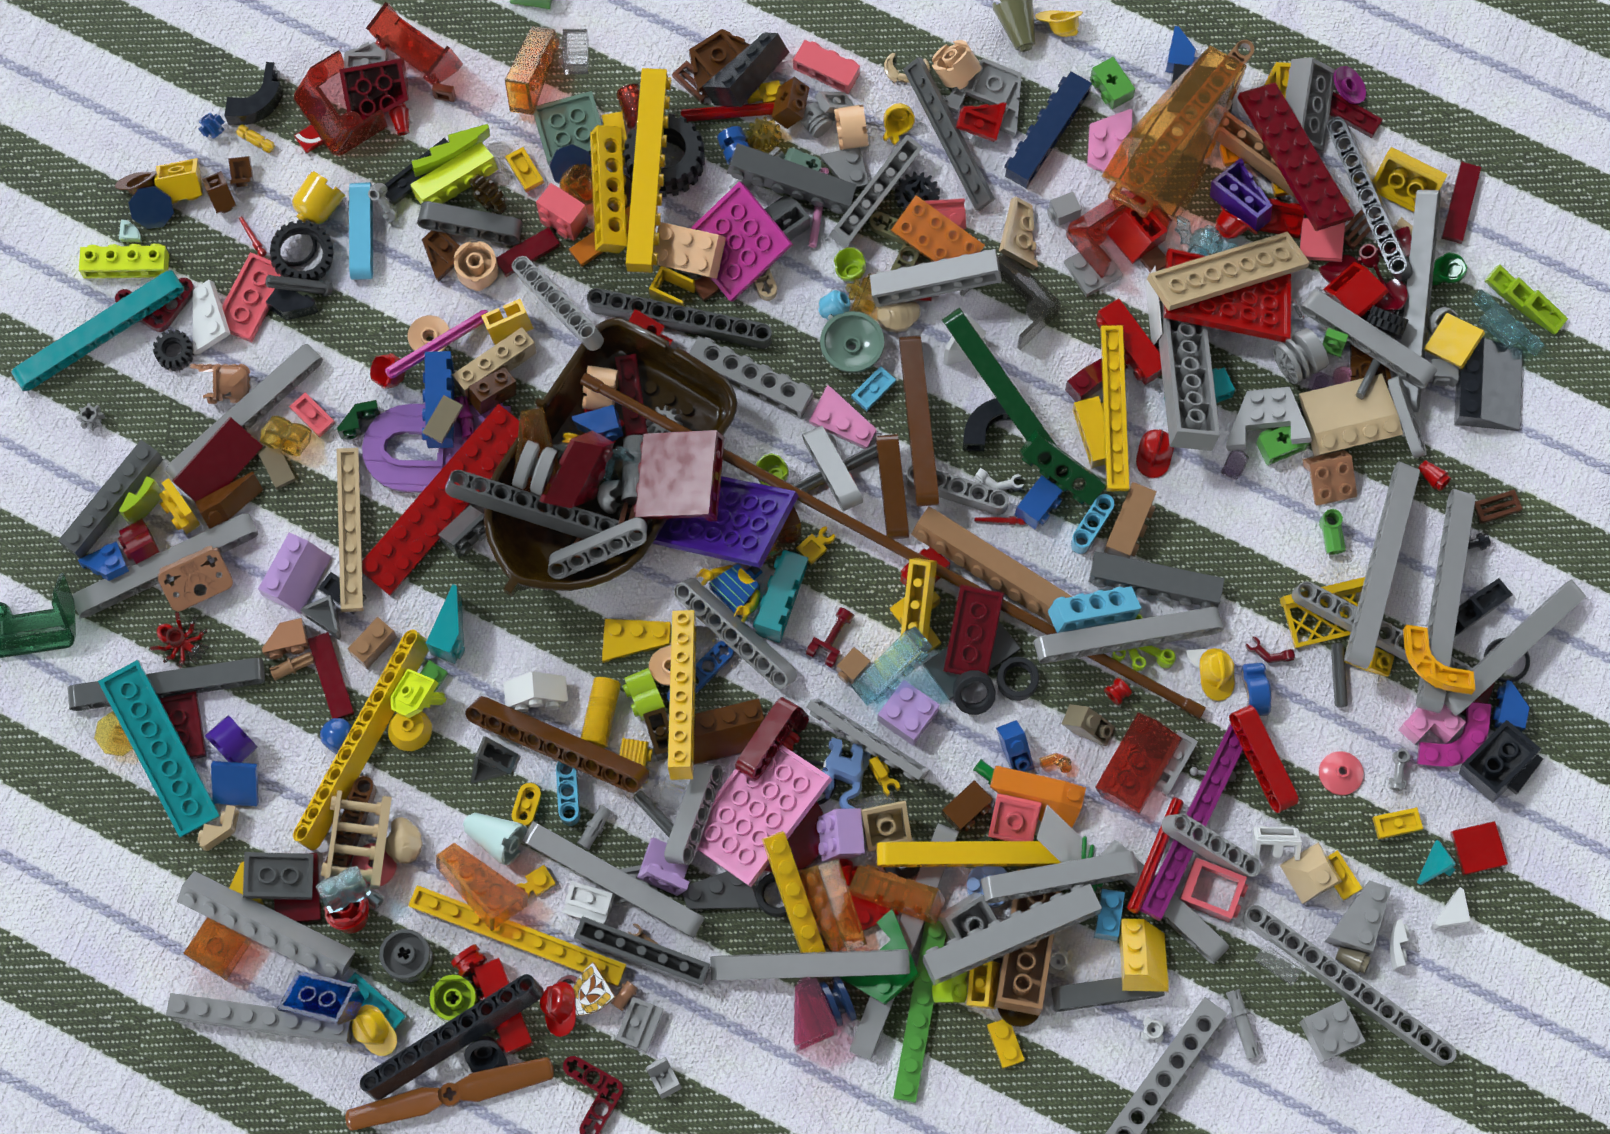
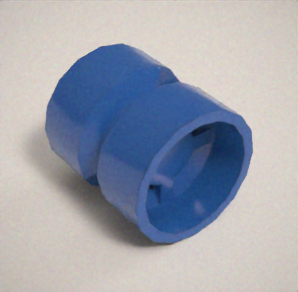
[717,126,750,165]

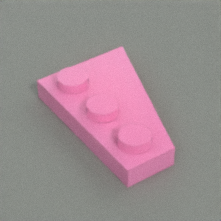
[809,385,876,449]

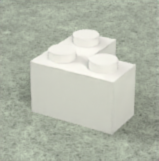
[503,671,568,712]

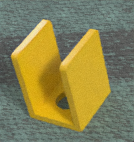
[649,265,695,306]

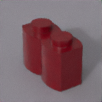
[118,518,160,564]

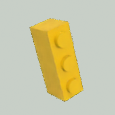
[1072,396,1106,468]

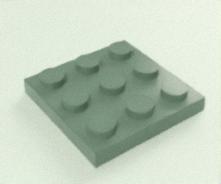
[532,91,607,165]

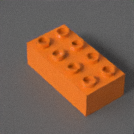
[890,195,985,262]

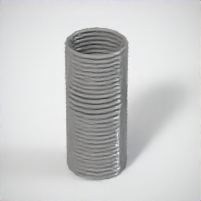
[621,435,643,505]

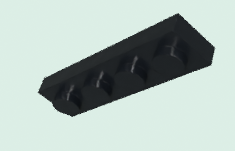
[385,137,449,206]

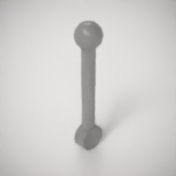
[1190,767,1236,782]

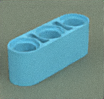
[1071,494,1114,554]
[556,761,580,826]

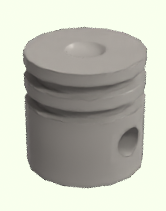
[800,103,833,138]

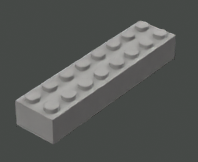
[1158,299,1220,451]

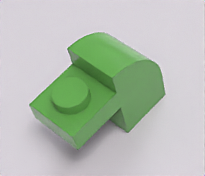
[1322,328,1348,358]

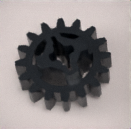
[894,171,940,212]

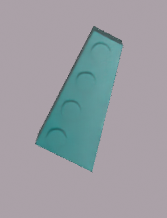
[753,550,808,643]

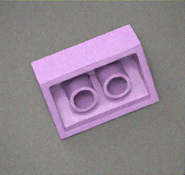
[258,532,332,614]

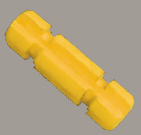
[236,125,275,153]

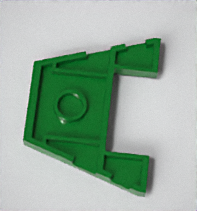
[839,909,919,1005]

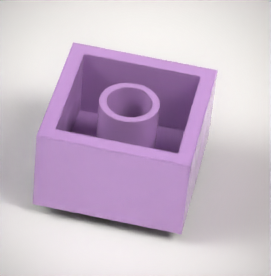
[877,680,940,746]
[816,808,865,862]

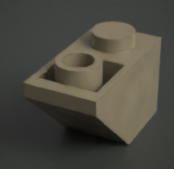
[1061,704,1115,746]

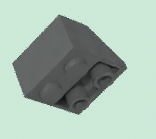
[765,195,810,241]
[438,505,486,559]

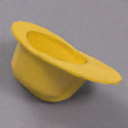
[1035,10,1083,37]
[1199,648,1235,701]
[352,1005,397,1056]

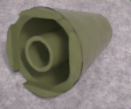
[992,0,1035,52]

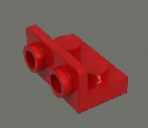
[1259,199,1305,238]

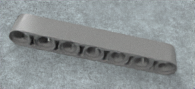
[512,256,604,351]
[1300,290,1437,389]
[674,578,797,689]
[1099,840,1229,964]
[981,851,1139,903]

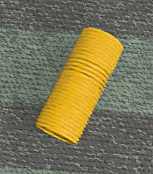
[580,677,621,748]

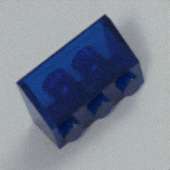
[277,970,365,1025]

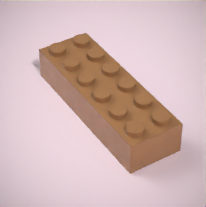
[995,869,1061,1016]

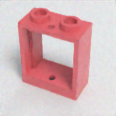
[1180,857,1248,922]

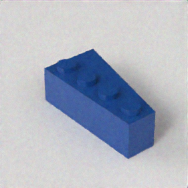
[422,351,455,448]

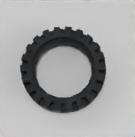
[270,220,333,281]

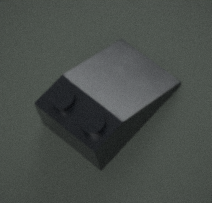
[1459,720,1541,803]

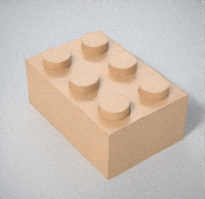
[655,222,726,279]

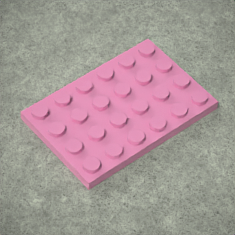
[697,745,832,887]

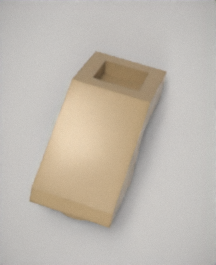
[198,805,240,851]

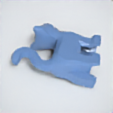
[822,738,871,809]

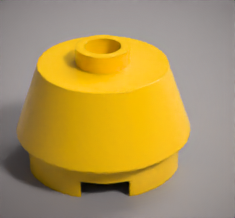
[388,711,432,751]

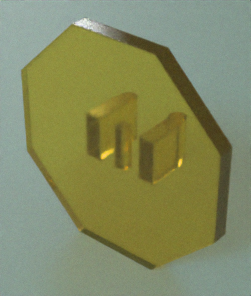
[94,711,133,756]

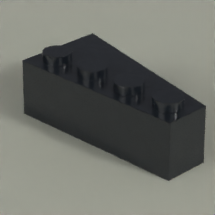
[702,32,789,107]

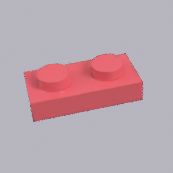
[289,392,335,438]

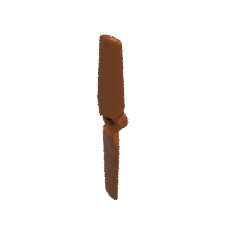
[345,1057,554,1131]

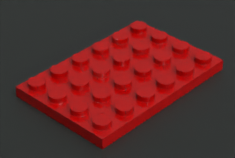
[1164,248,1291,343]

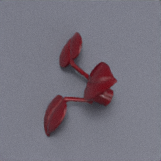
[1319,226,1412,311]

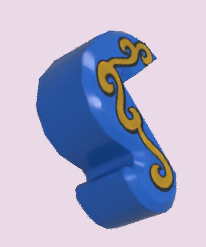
[1241,663,1271,716]

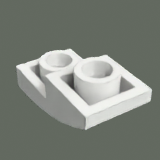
[1390,919,1410,971]

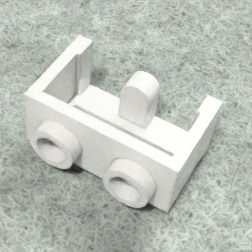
[1251,826,1302,860]

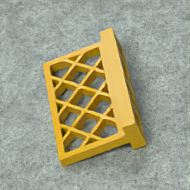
[1280,577,1365,649]

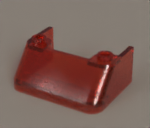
[366,2,463,85]
[294,50,388,156]
[1066,190,1173,278]

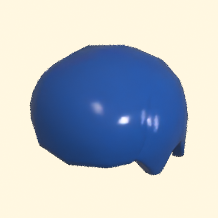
[320,718,352,754]

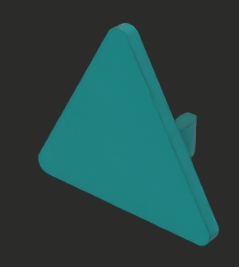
[1417,840,1456,885]

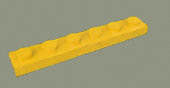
[761,831,826,953]

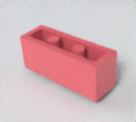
[793,40,860,94]

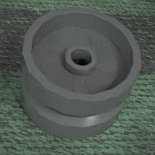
[379,929,433,984]

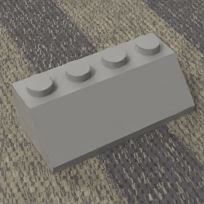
[1285,57,1336,151]

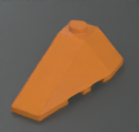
[990,766,1086,828]

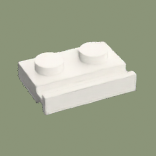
[562,881,615,925]

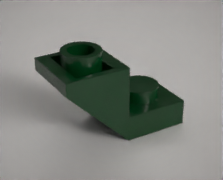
[337,400,380,440]

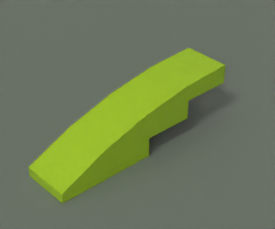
[412,124,490,177]
[1484,264,1568,334]

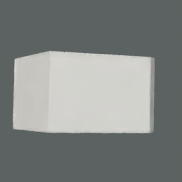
[1431,887,1470,930]

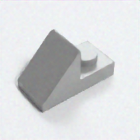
[815,91,854,121]

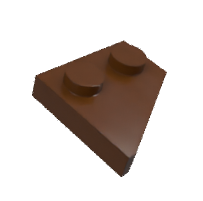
[422,230,460,282]

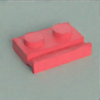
[925,198,966,229]

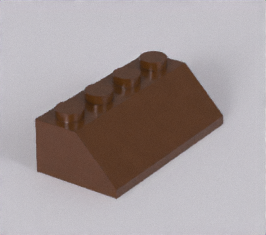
[693,698,764,765]

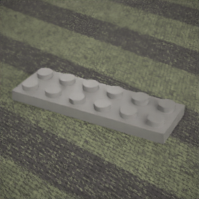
[806,698,930,781]

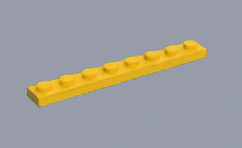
[1100,326,1129,491]

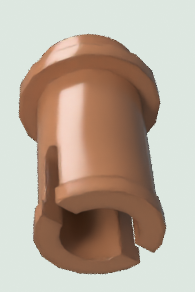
[611,981,638,1011]

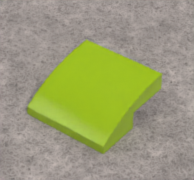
[119,476,162,525]

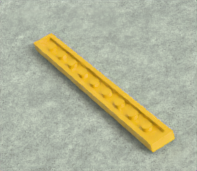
[408,885,627,987]

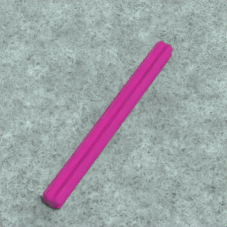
[385,310,488,378]

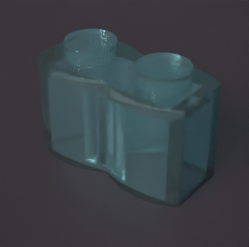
[316,866,371,913]

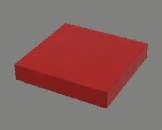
[1450,821,1508,876]

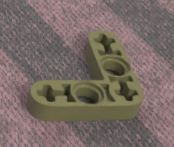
[869,212,921,270]

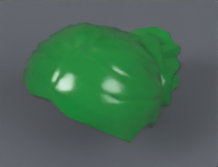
[1432,252,1468,286]

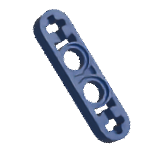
[667,641,734,704]

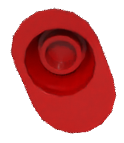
[1215,206,1258,239]
[1136,429,1174,478]
[539,982,576,1037]

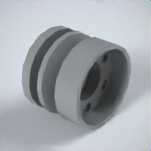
[1273,328,1329,384]

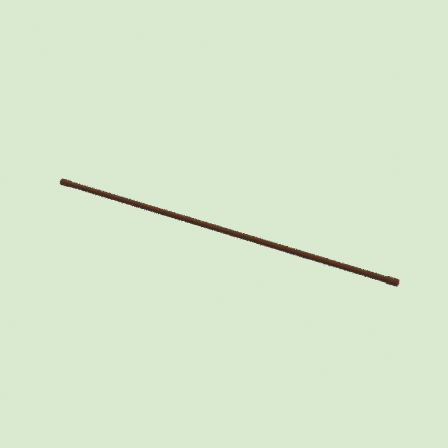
[580,373,1206,719]

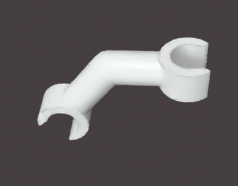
[975,468,1024,490]

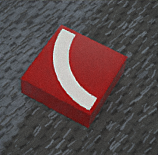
[294,125,323,154]

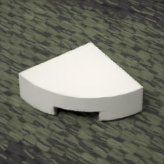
[1185,649,1208,670]

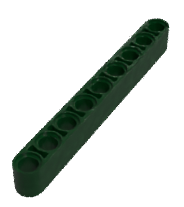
[942,307,1067,474]

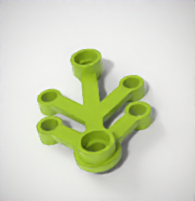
[1112,614,1176,671]

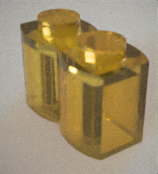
[260,416,312,456]

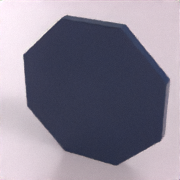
[549,144,592,189]
[128,186,174,229]

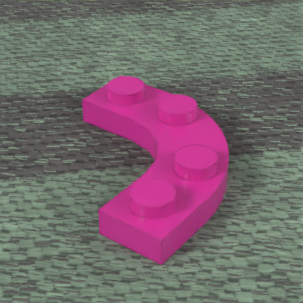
[1417,702,1491,767]

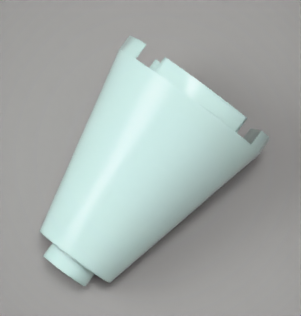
[463,813,527,866]

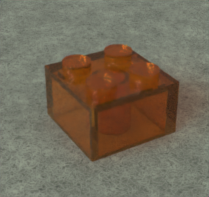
[183,917,252,981]

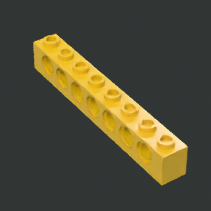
[668,610,697,780]

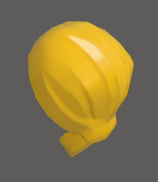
[883,103,915,145]

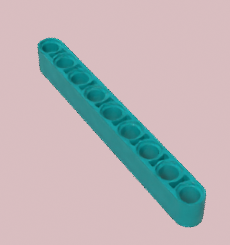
[11,270,184,391]

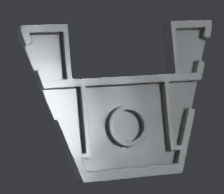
[944,58,1022,136]
[1226,387,1312,451]

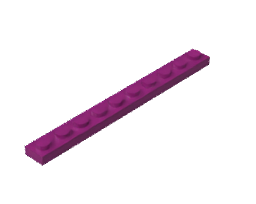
[1140,723,1243,921]

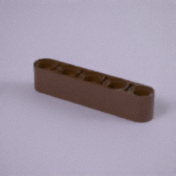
[876,434,909,540]
[325,776,377,884]

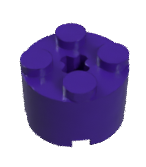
[205,715,258,763]

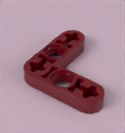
[115,278,195,332]
[563,1056,624,1134]

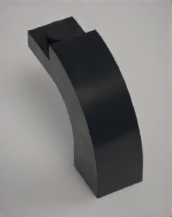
[224,62,283,126]
[962,398,1030,452]

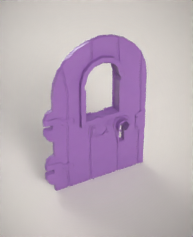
[362,403,511,493]

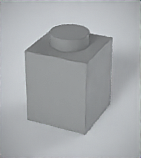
[1047,192,1082,226]

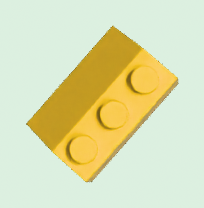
[1373,147,1448,212]
[1119,919,1169,992]

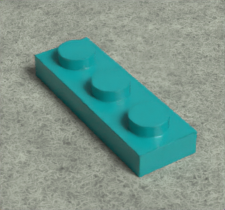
[340,972,407,1031]

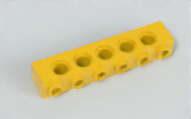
[590,125,628,253]

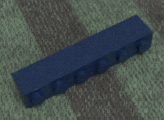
[1004,71,1092,189]

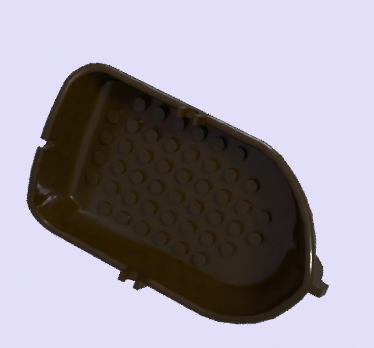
[484,318,738,597]

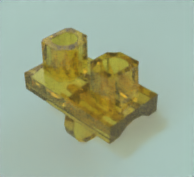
[845,273,875,315]

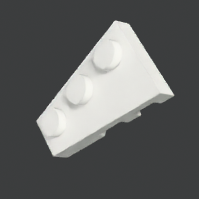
[193,280,231,355]

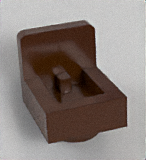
[228,156,254,187]

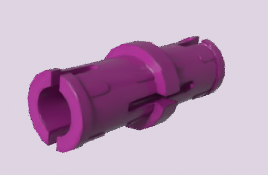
[454,396,475,440]

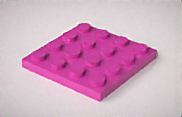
[690,181,793,302]

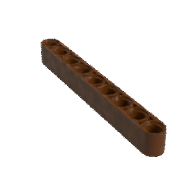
[899,336,939,507]
[465,696,649,793]

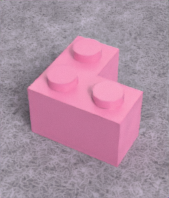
[1398,704,1466,745]

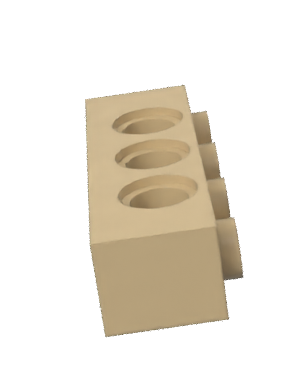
[452,327,536,397]

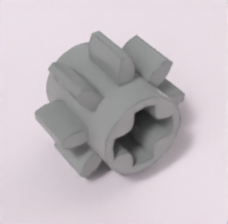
[76,403,105,431]

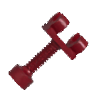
[806,607,855,668]

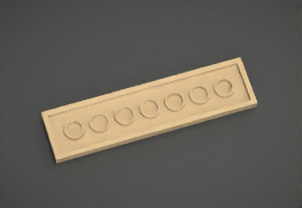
[1147,232,1310,311]

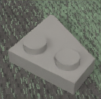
[344,35,388,68]

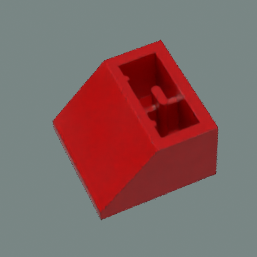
[1106,200,1168,264]
[1323,262,1389,317]

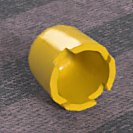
[292,171,345,225]

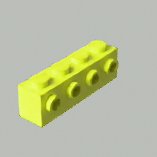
[410,142,498,204]
[79,244,169,279]

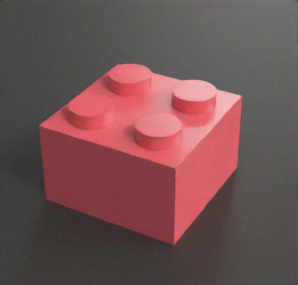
[536,183,588,241]

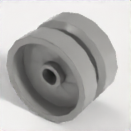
[512,440,558,496]

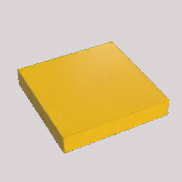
[1424,313,1485,369]

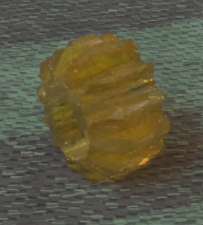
[746,116,782,152]

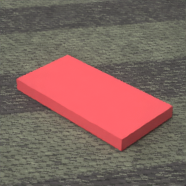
[222,252,281,343]

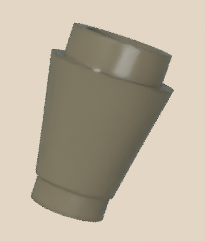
[1335,947,1371,974]

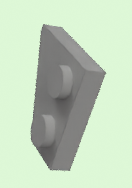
[821,148,869,190]

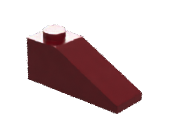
[1065,358,1128,402]

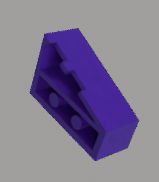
[1210,158,1272,232]

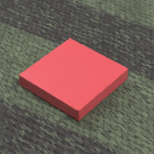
[1300,218,1345,262]
[988,793,1041,841]

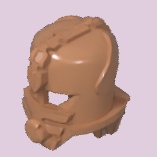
[190,364,251,404]

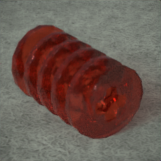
[616,84,640,130]

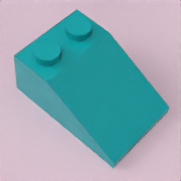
[426,584,465,664]

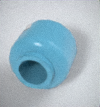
[818,290,851,320]

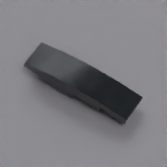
[1454,578,1513,638]

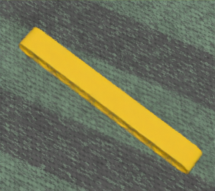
[877,841,1061,867]

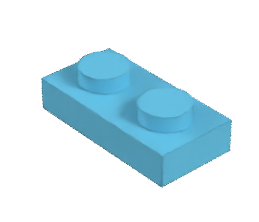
[851,366,896,412]

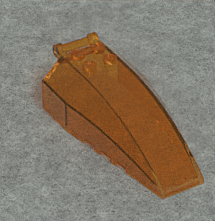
[1101,46,1247,223]

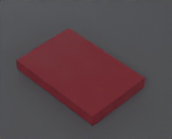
[160,691,207,759]
[274,853,322,923]

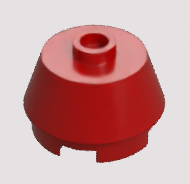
[325,888,369,934]

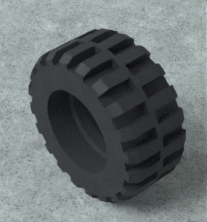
[624,113,705,197]

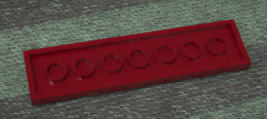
[1237,82,1354,231]

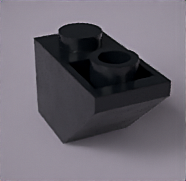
[266,289,318,320]

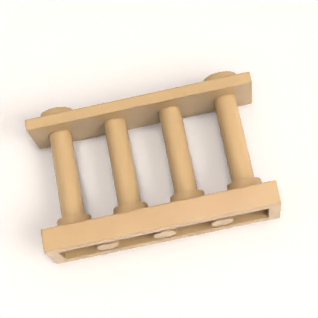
[321,790,392,890]

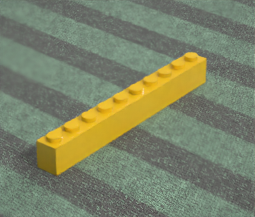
[626,68,671,273]

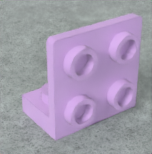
[637,837,689,896]

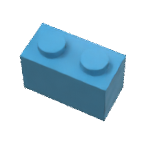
[1094,889,1125,941]

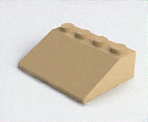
[1299,374,1403,456]

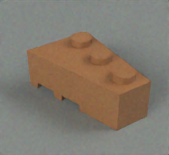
[1104,482,1157,558]

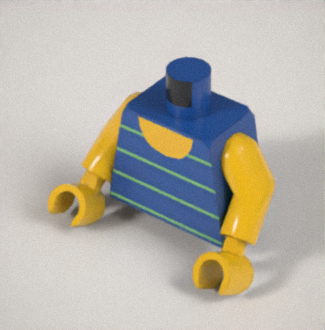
[696,564,763,623]

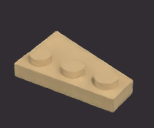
[999,196,1038,270]

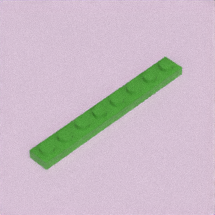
[893,919,946,1103]

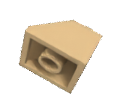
[861,801,912,852]

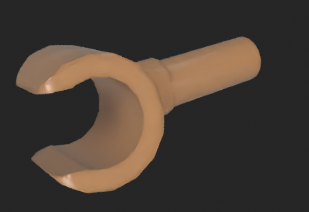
[628,924,658,944]

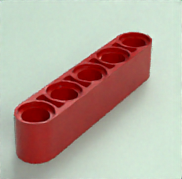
[1229,705,1299,813]

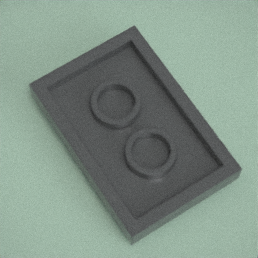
[243,852,313,900]

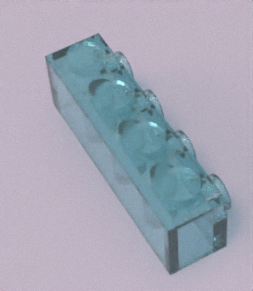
[851,626,933,706]

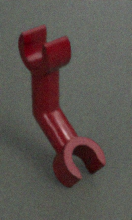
[1245,636,1295,663]

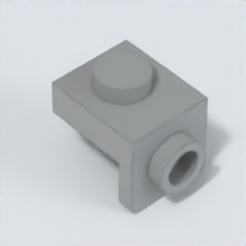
[646,1057,682,1099]

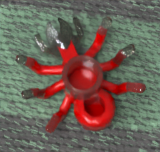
[150,611,209,668]

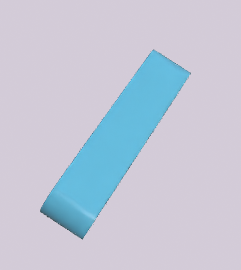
[349,182,373,280]

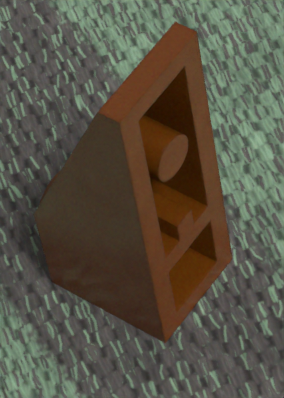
[195,472,263,529]

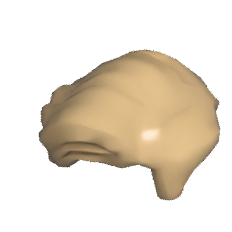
[877,302,920,333]
[385,817,423,864]

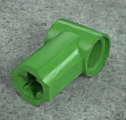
[1319,509,1346,555]

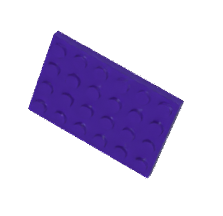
[652,476,799,568]

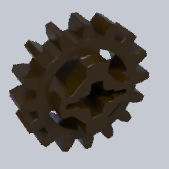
[469,174,507,215]

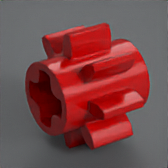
[831,859,858,887]

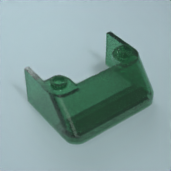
[0,573,76,658]

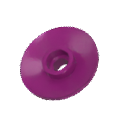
[1334,66,1366,104]

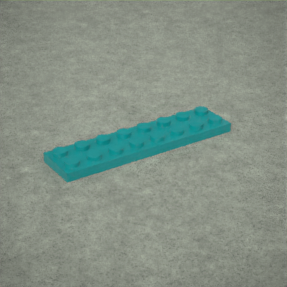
[98,660,221,838]

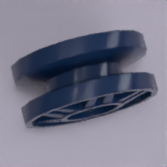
[818,976,857,1028]

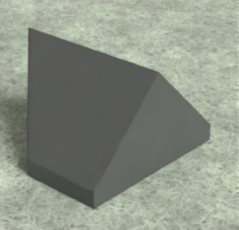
[300,595,341,640]
[470,736,518,784]

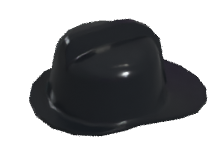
[464,1036,508,1073]

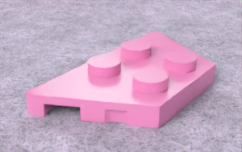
[1087,109,1132,186]

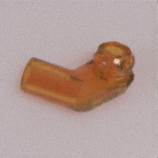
[1039,753,1072,773]

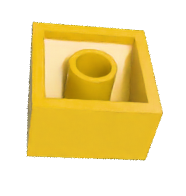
[154,158,203,204]

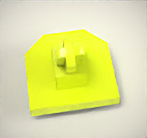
[390,669,446,718]

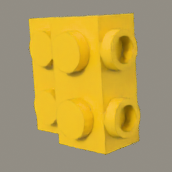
[159,478,201,535]

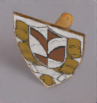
[572,962,616,1016]

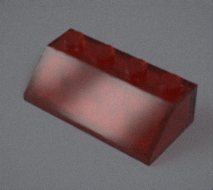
[1095,712,1182,815]

